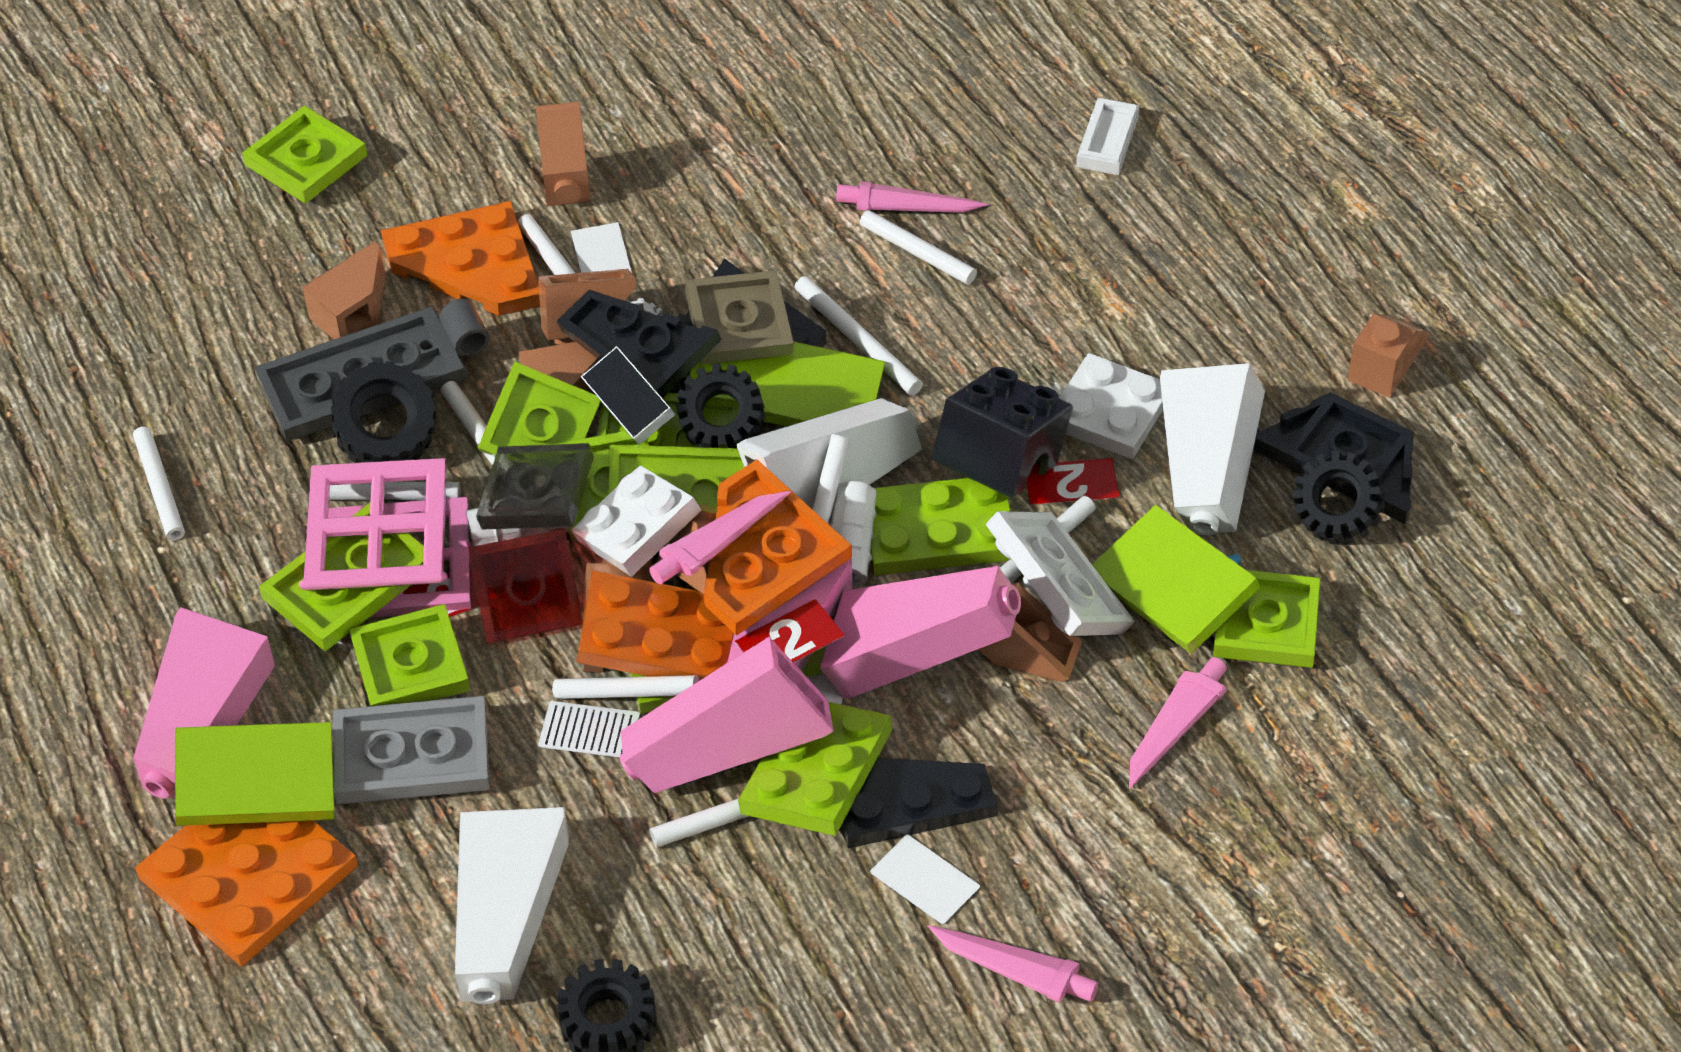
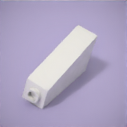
[1160,363,1265,535]
[737,398,922,509]
[455,807,569,1004]

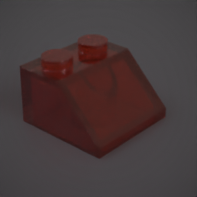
[466,523,583,643]

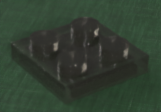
[476,443,594,530]

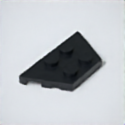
[1253,392,1414,524]

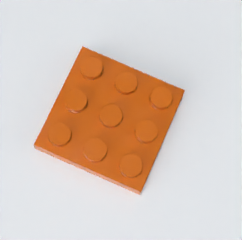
[135,820,358,967]

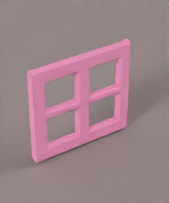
[299,458,447,591]
[328,497,471,618]

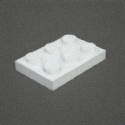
[986,511,1135,636]

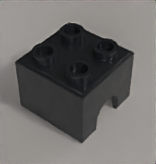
[931,367,1073,499]

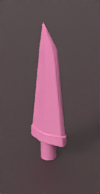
[836,181,991,213]
[649,491,792,584]
[1129,657,1227,789]
[927,925,1099,1002]

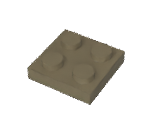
[685,270,794,365]

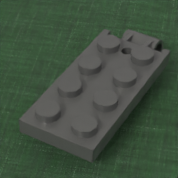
[254,299,490,442]

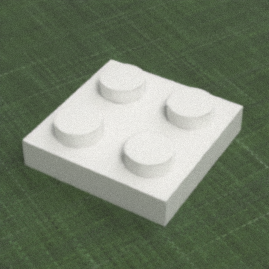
[1059,353,1163,460]
[571,465,702,577]

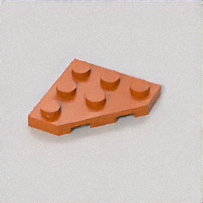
[381,201,540,316]
[704,459,852,636]

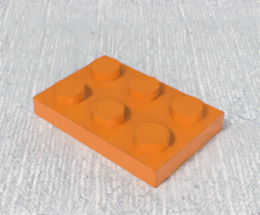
[576,570,734,681]

